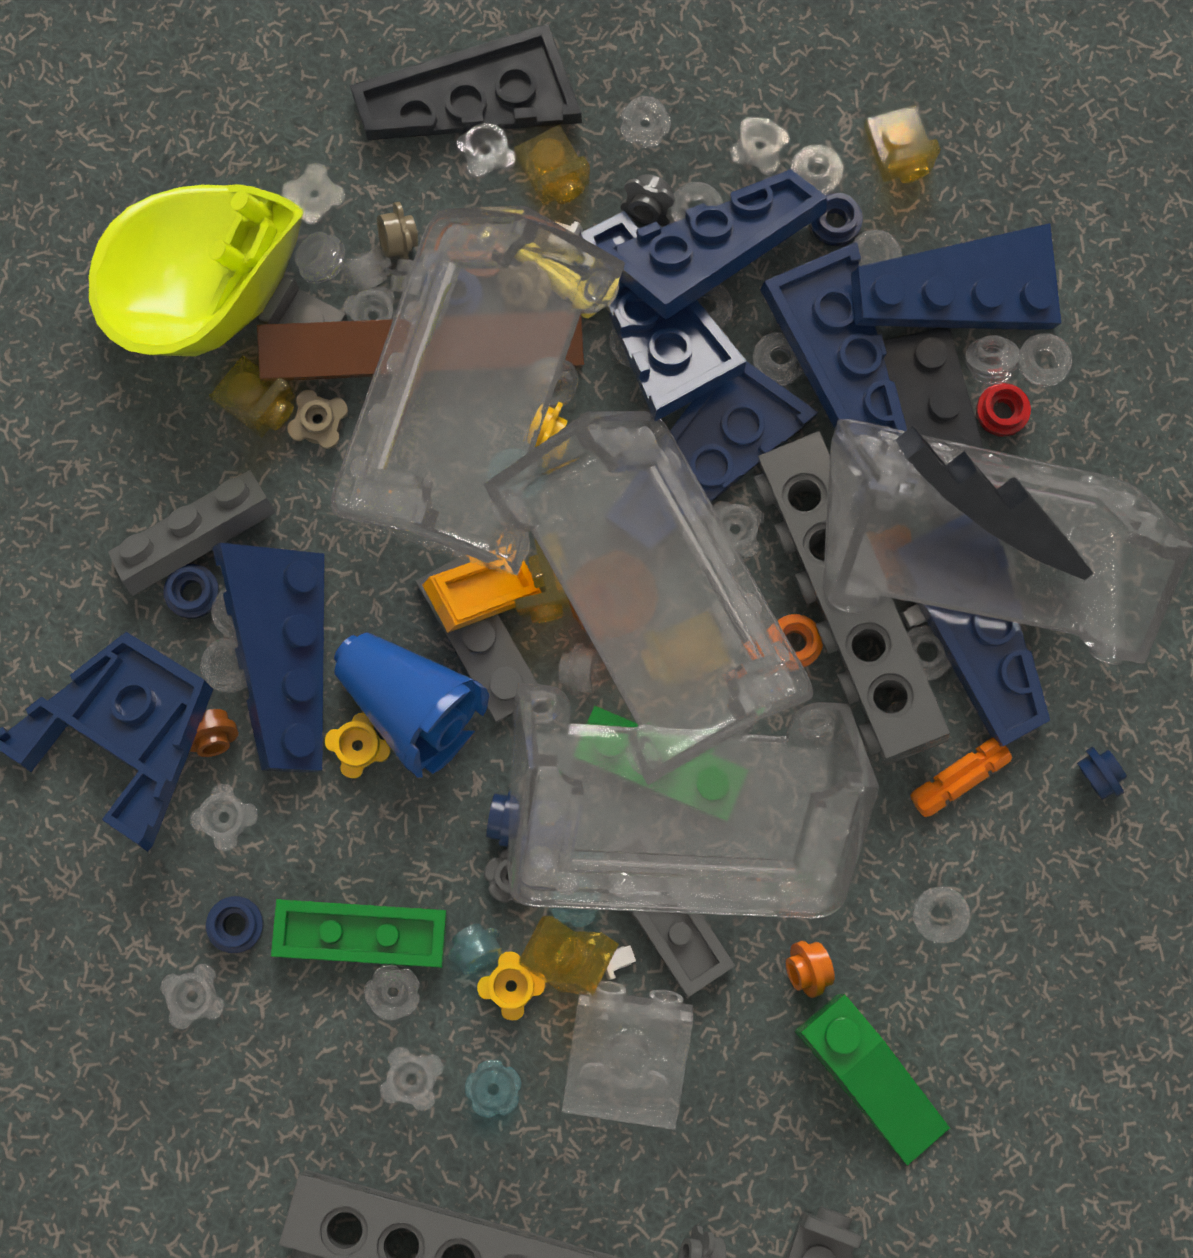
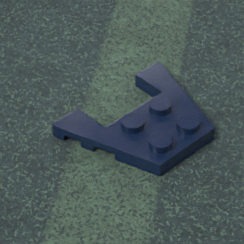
[0,632,214,852]

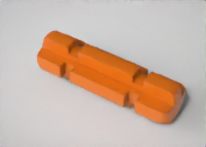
[910,738,1012,817]

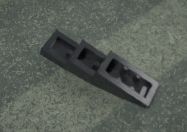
[895,426,1094,580]

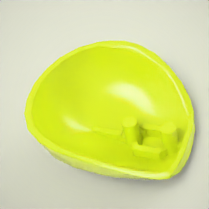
[89,184,304,356]

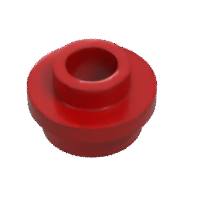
[976,383,1031,437]

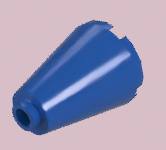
[334,632,489,778]

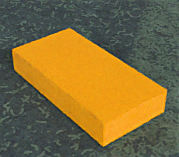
[422,546,542,633]

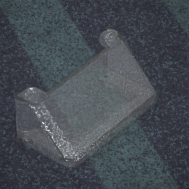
[331,206,625,576]
[483,411,813,785]
[823,419,1193,665]
[507,683,879,919]

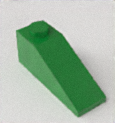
[794,994,950,1166]

